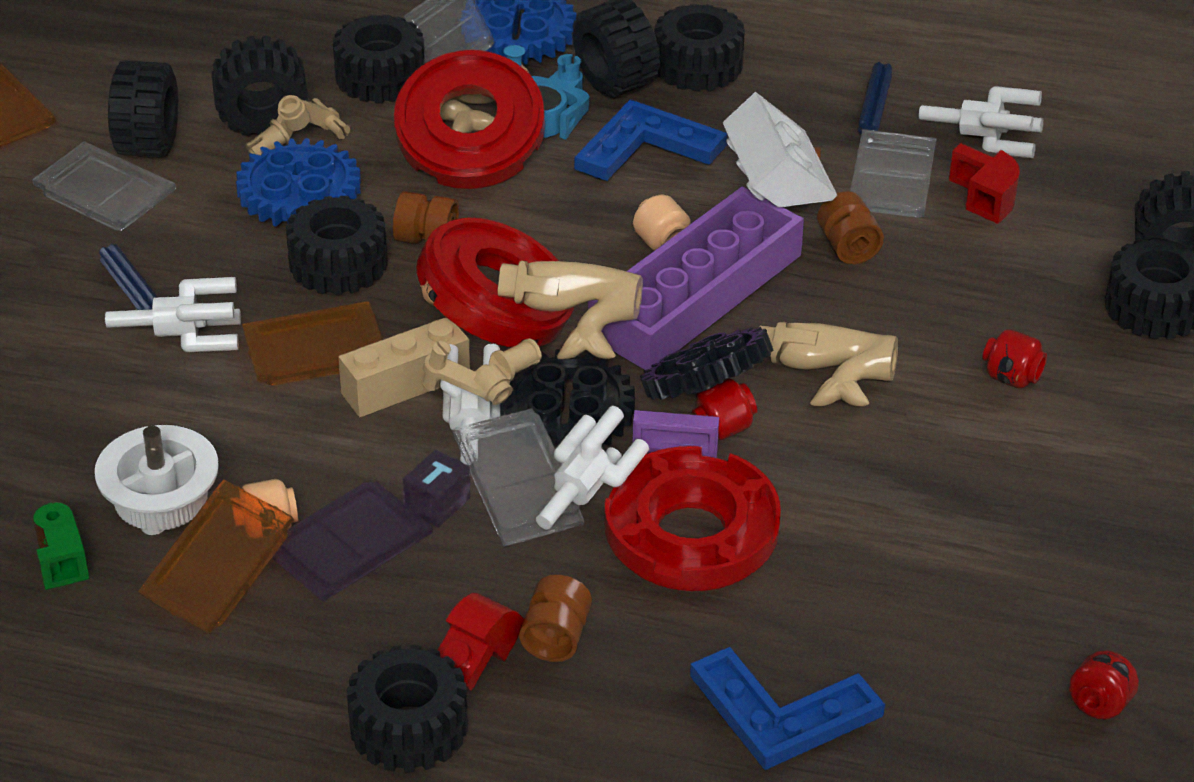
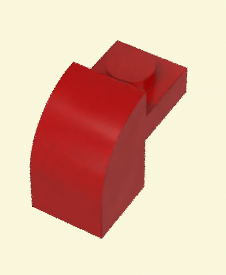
[949,143,1020,224]
[438,593,524,691]

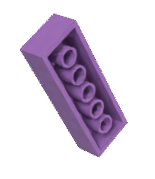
[588,186,804,370]

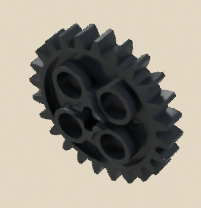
[640,327,774,400]
[500,349,635,452]

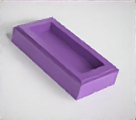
[633,410,719,458]

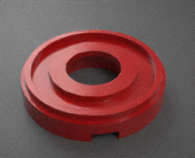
[394,50,545,189]
[416,218,574,347]
[605,446,781,591]

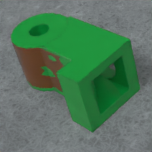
[33,502,89,590]

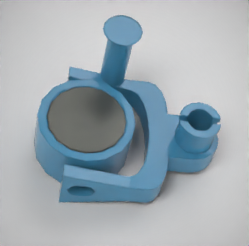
[503,45,589,140]

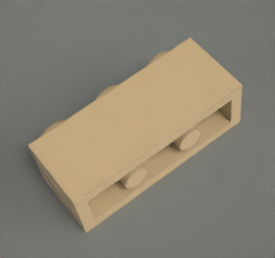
[338,317,470,418]

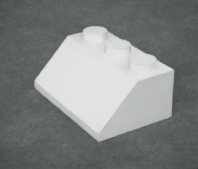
[723,92,838,207]

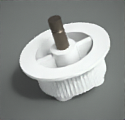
[95,425,219,535]

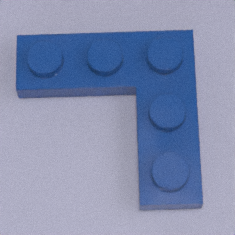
[574,99,728,181]
[690,647,885,770]

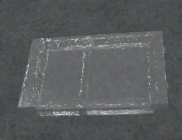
[403,0,494,63]
[850,129,937,218]
[32,141,176,230]
[453,408,585,547]

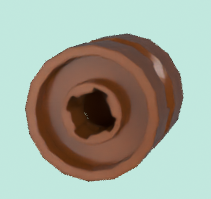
[393,191,459,244]
[817,191,884,265]
[519,575,592,662]

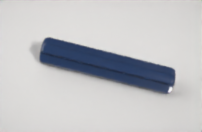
[858,62,893,137]
[99,244,158,310]

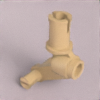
[245,95,351,155]
[422,338,542,405]

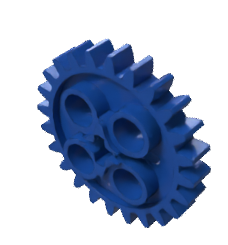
[462,0,577,64]
[236,138,361,227]

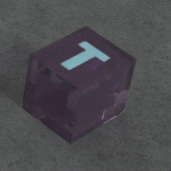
[403,449,471,528]

